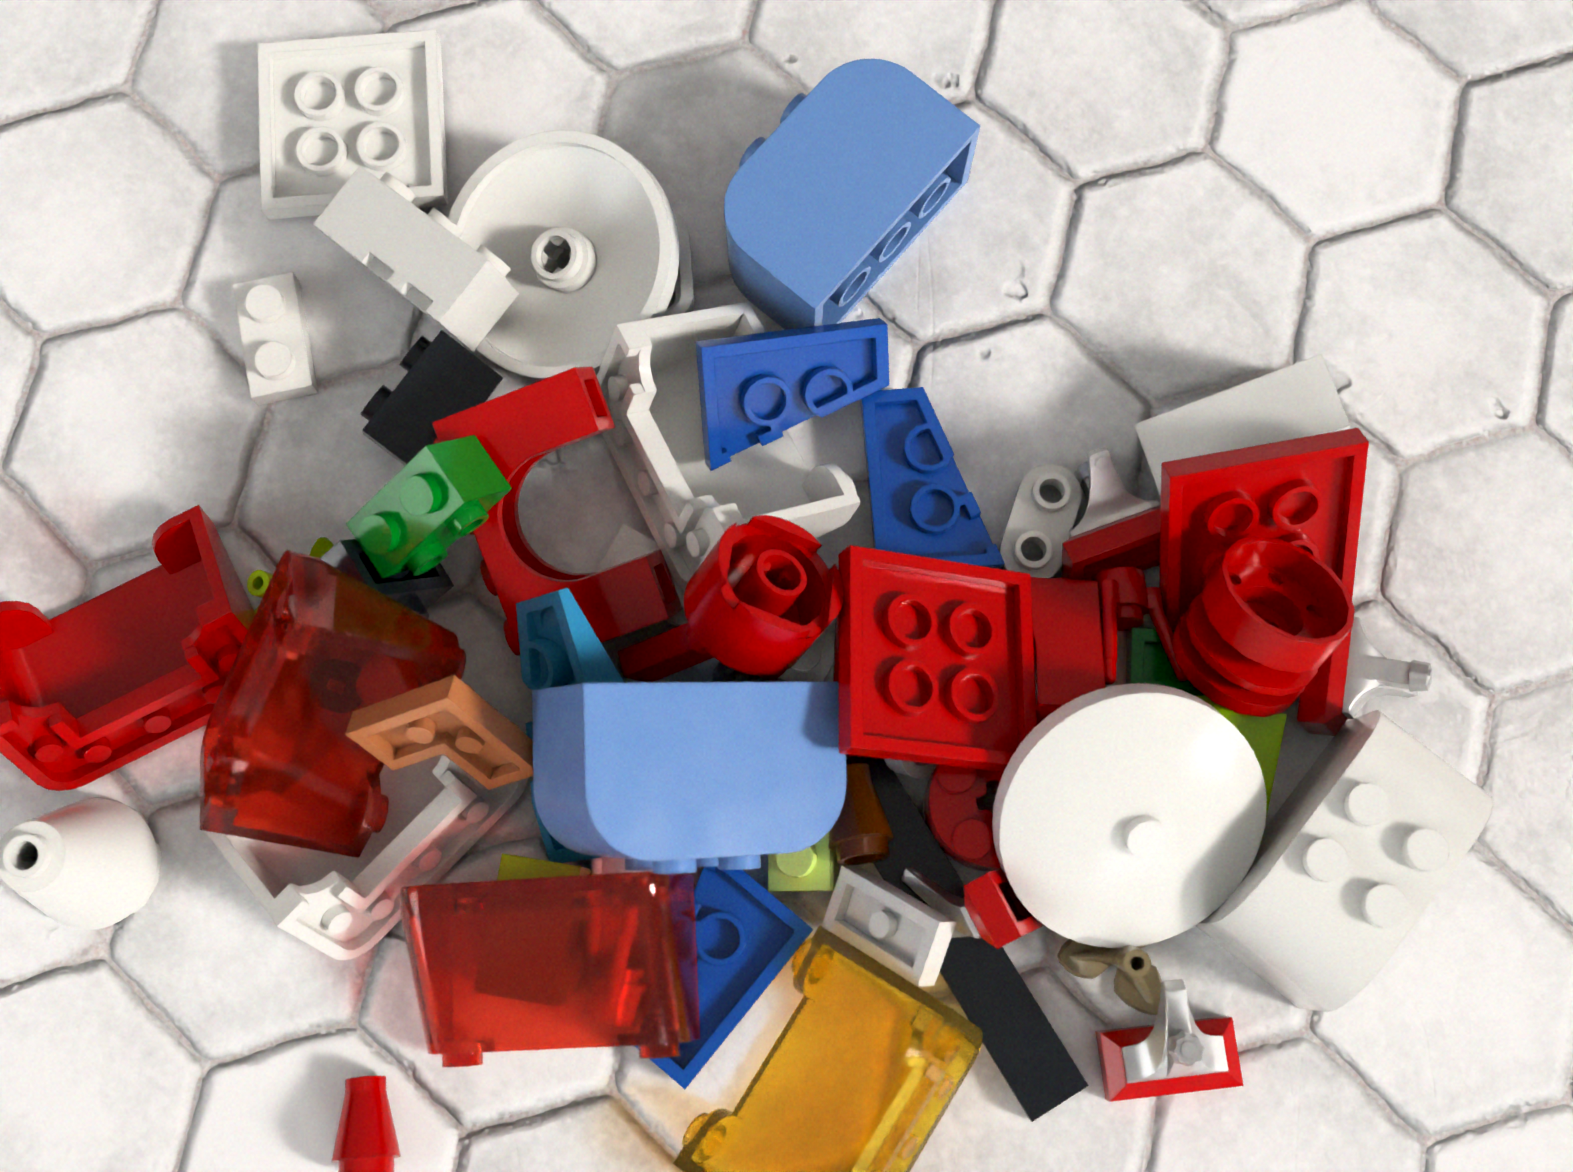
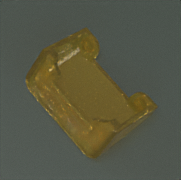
[673,926,983,1172]

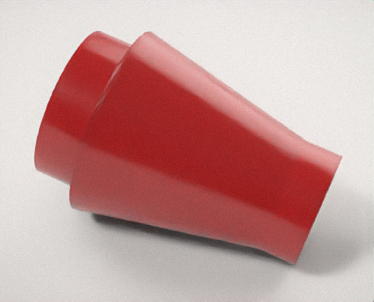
[331,1076,401,1172]

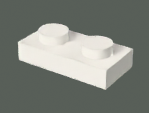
[232,272,318,406]
[821,865,956,987]

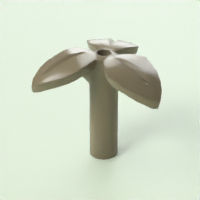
[1057,939,1162,1015]

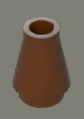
[828,763,894,866]

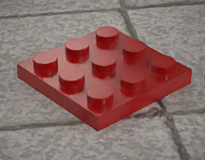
[1159,428,1369,630]
[838,545,1037,772]

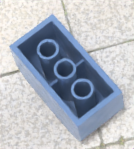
[724,59,980,330]
[532,681,847,874]

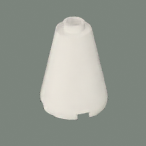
[0,798,162,930]

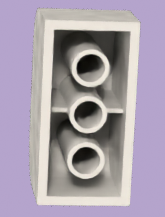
[1195,710,1494,1012]

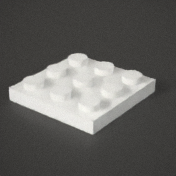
[257,29,448,220]

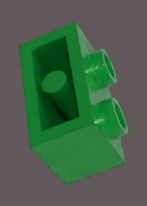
[346,435,512,578]

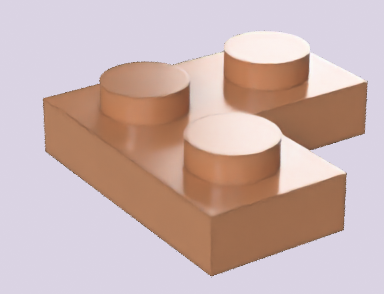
[345,675,533,790]

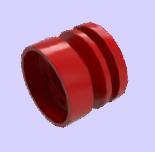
[1172,536,1355,717]

